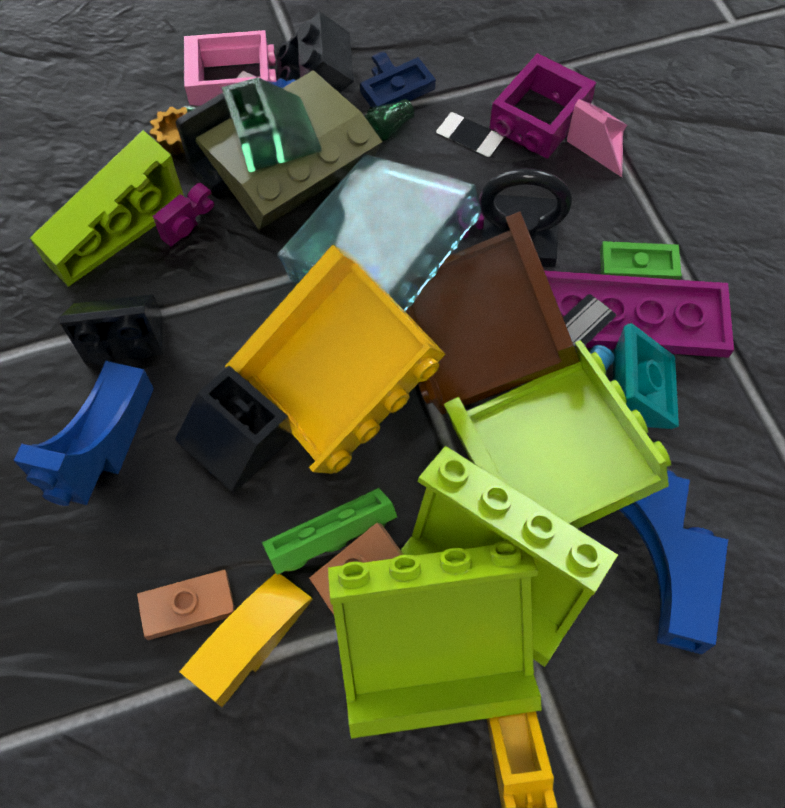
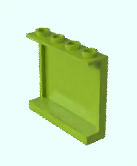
[444,340,671,529]
[401,446,618,667]
[328,541,542,739]

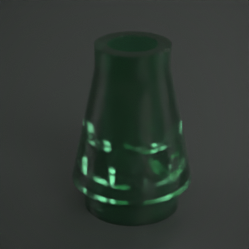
[364,99,414,141]

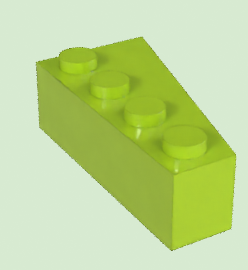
[30,130,184,287]

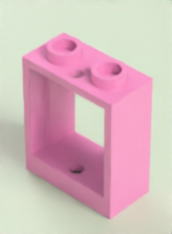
[184,30,277,111]

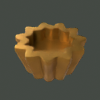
[150,107,188,155]

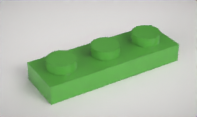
[262,488,397,575]

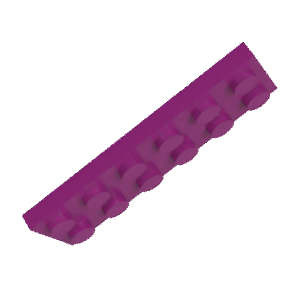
[544,271,734,358]

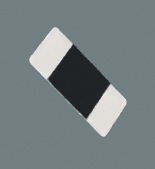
[436,112,504,157]

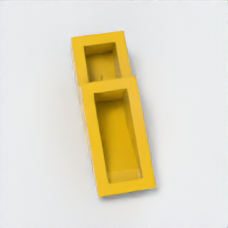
[180,573,313,707]
[487,711,558,808]

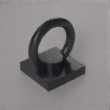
[479,168,572,268]

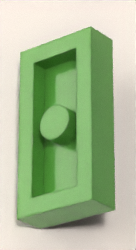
[600,241,682,280]

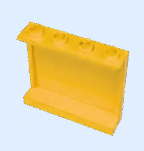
[225,245,446,474]

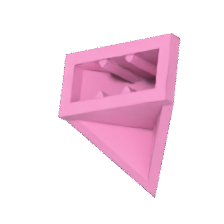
[567,99,627,177]

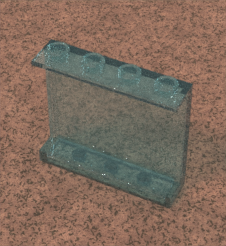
[278,154,481,311]

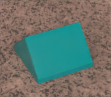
[613,323,679,429]

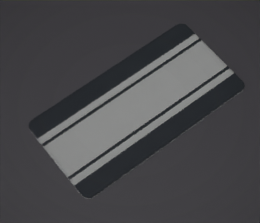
[563,294,616,353]

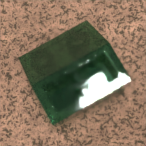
[221,77,322,172]

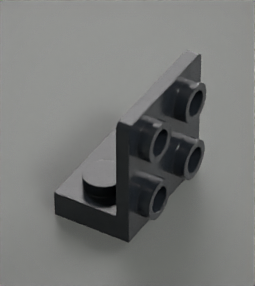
[176,86,245,196]

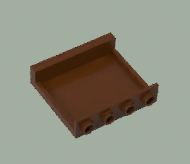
[388,211,580,415]

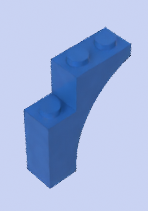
[14,361,154,506]
[619,470,728,655]

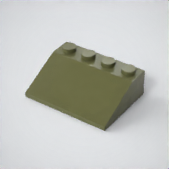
[196,70,382,230]

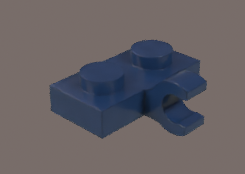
[360,51,436,116]

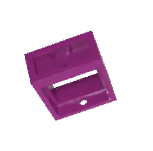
[489,53,597,159]

